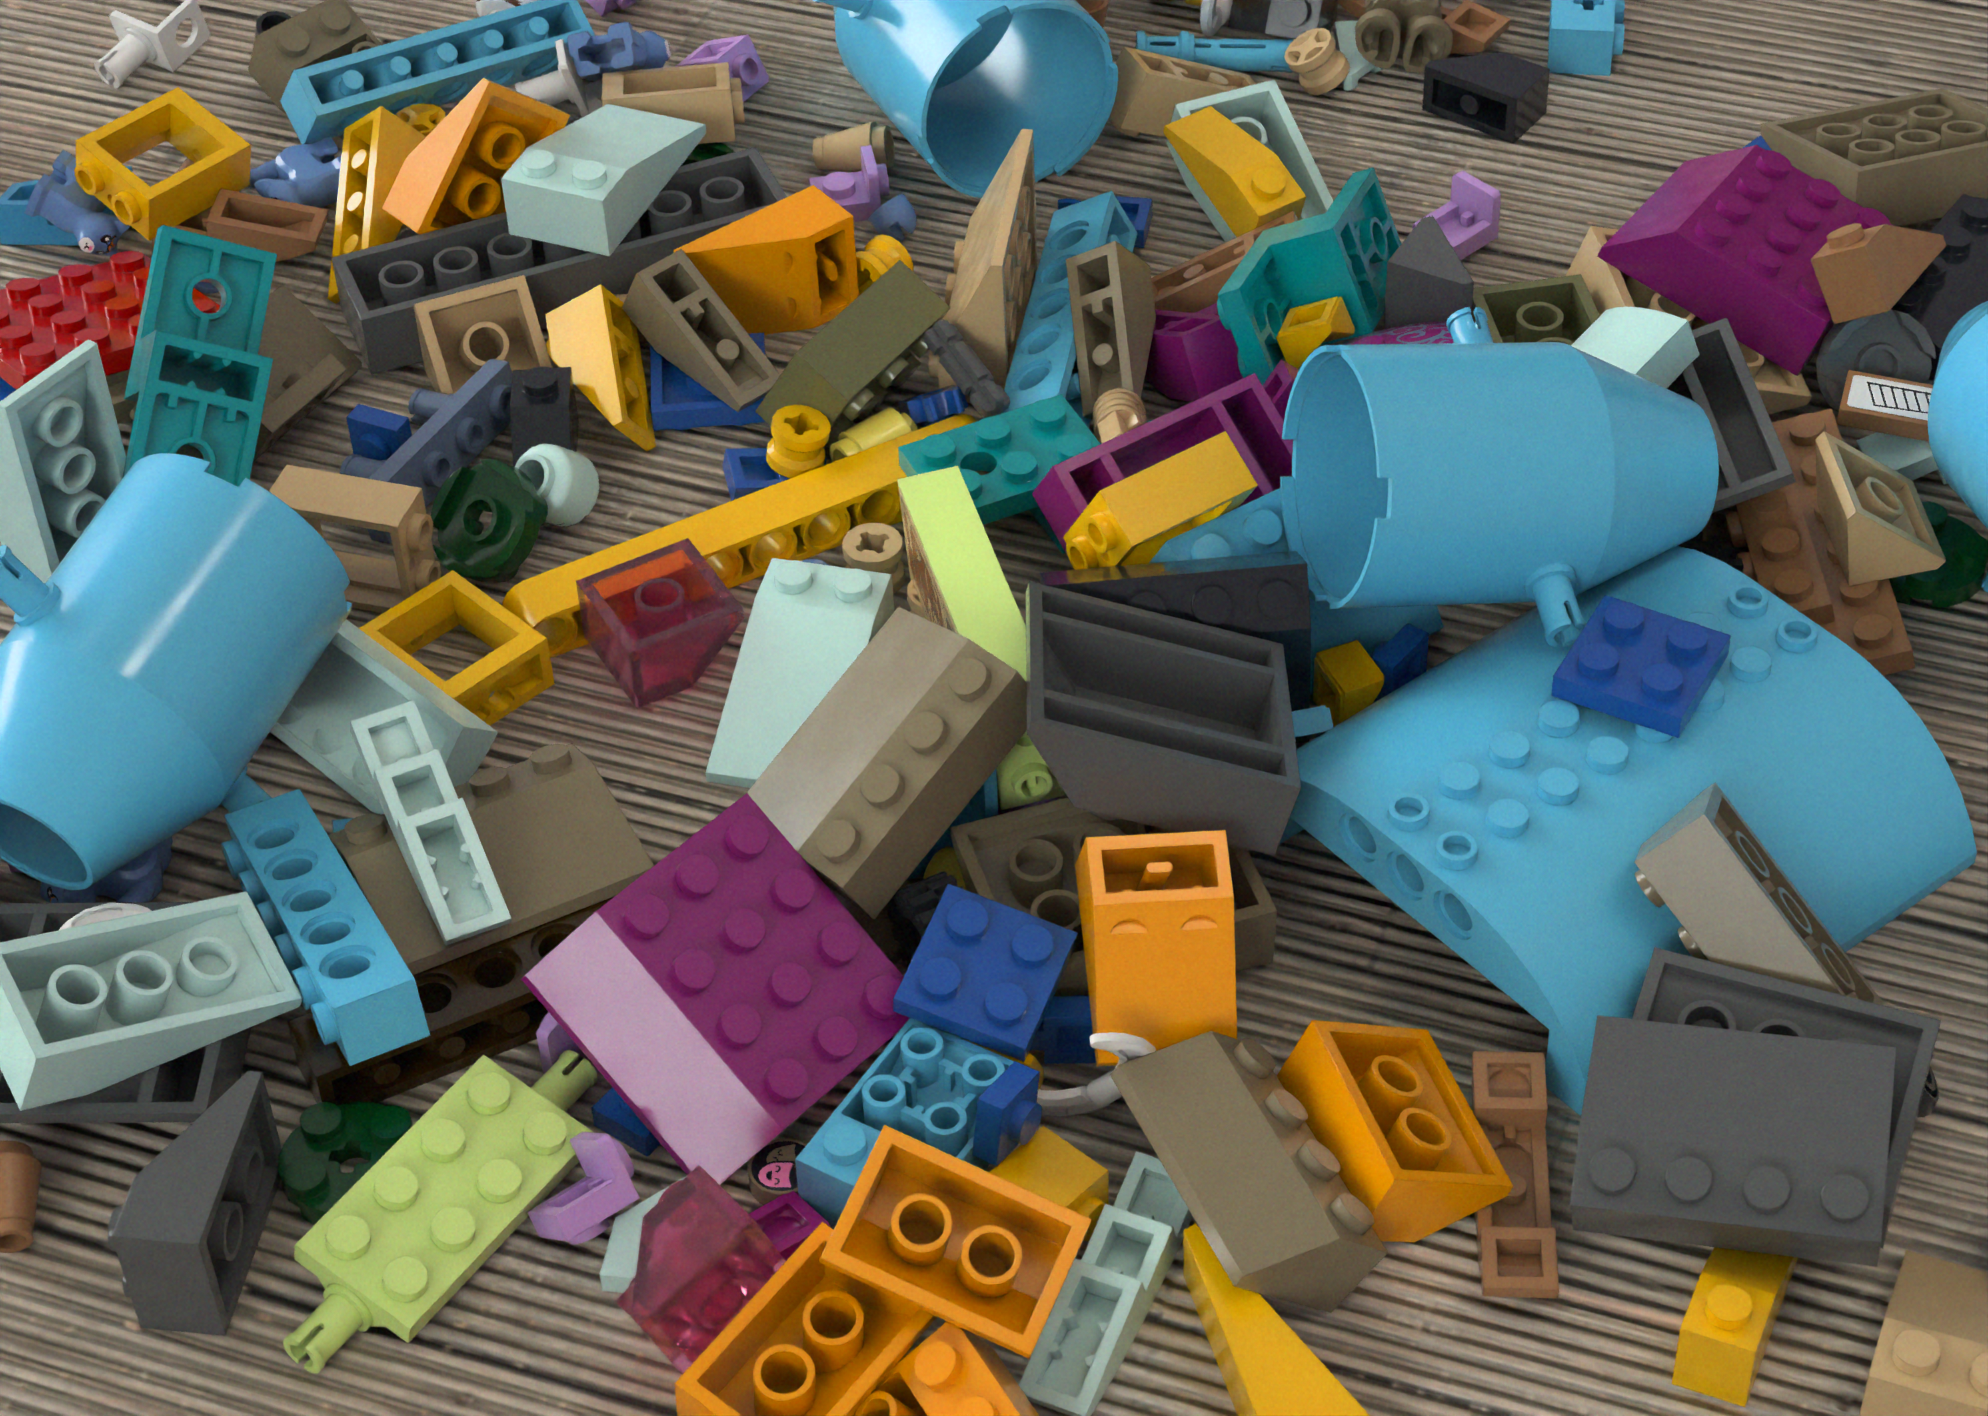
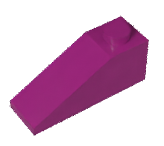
[1145,310,1243,402]

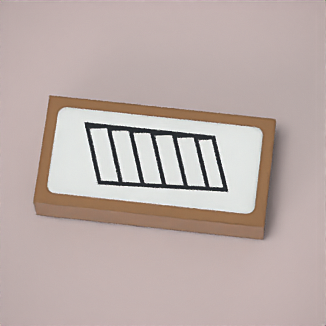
[1837,370,1933,442]

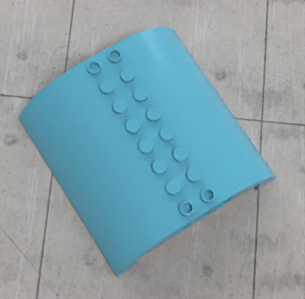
[1279,546,1977,1116]

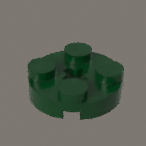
[431,459,548,582]
[1889,501,1988,608]
[278,1102,413,1225]

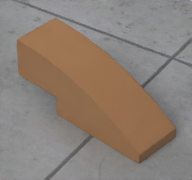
[152,189,328,262]

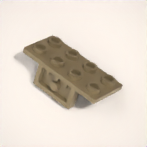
[130,286,362,462]

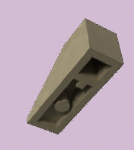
[1066,241,1156,420]
[622,249,780,412]

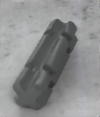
[924,319,1010,418]

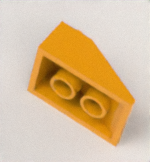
[382,78,570,234]

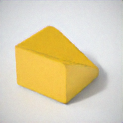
[1276,296,1355,369]
[1313,640,1384,727]

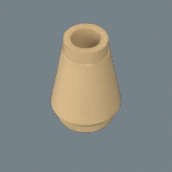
[813,121,895,172]

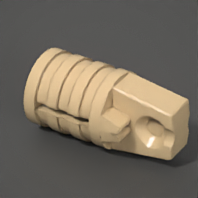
[1092,388,1147,444]

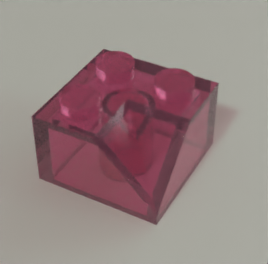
[576,538,744,709]
[614,1165,786,1375]

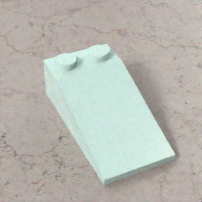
[1166,79,1333,243]
[501,104,706,256]
[0,339,126,583]
[705,558,894,788]
[0,891,303,1111]

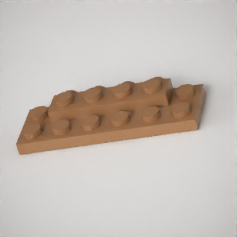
[1725,408,1915,675]

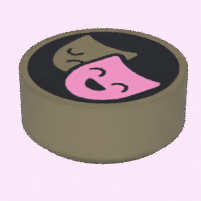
[747,1138,807,1205]

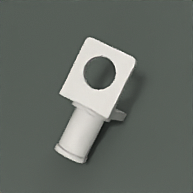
[94,0,210,88]
[515,39,602,118]

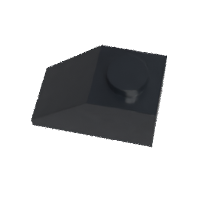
[1228,0,1337,39]
[1422,52,1550,144]
[510,367,579,467]

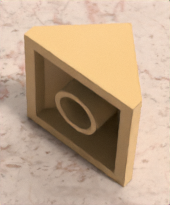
[413,275,553,394]
[1815,431,1946,586]

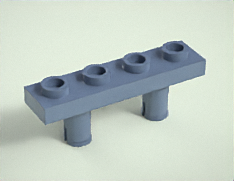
[340,359,513,544]

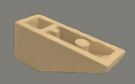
[1110,46,1256,137]

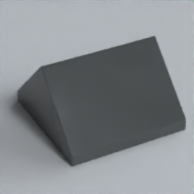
[1384,216,1474,329]

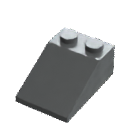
[108,1071,282,1336]

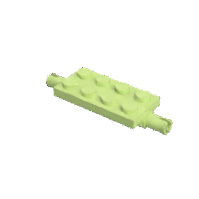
[283,1049,598,1374]

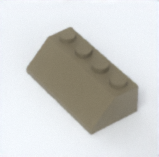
[1634,783,1883,1005]
[1110,1031,1388,1313]

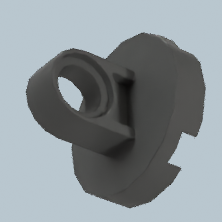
[1816,309,1936,413]

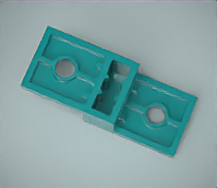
[1217,167,1401,385]
[122,225,277,487]
[898,394,1152,554]

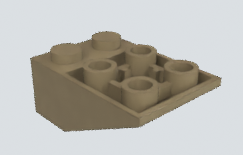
[248,0,382,150]

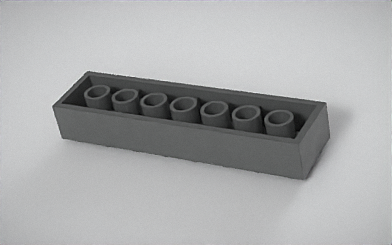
[332,147,787,375]

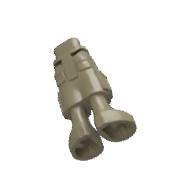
[1355,0,1453,73]

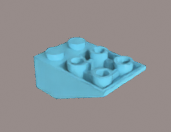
[795,1018,1014,1230]

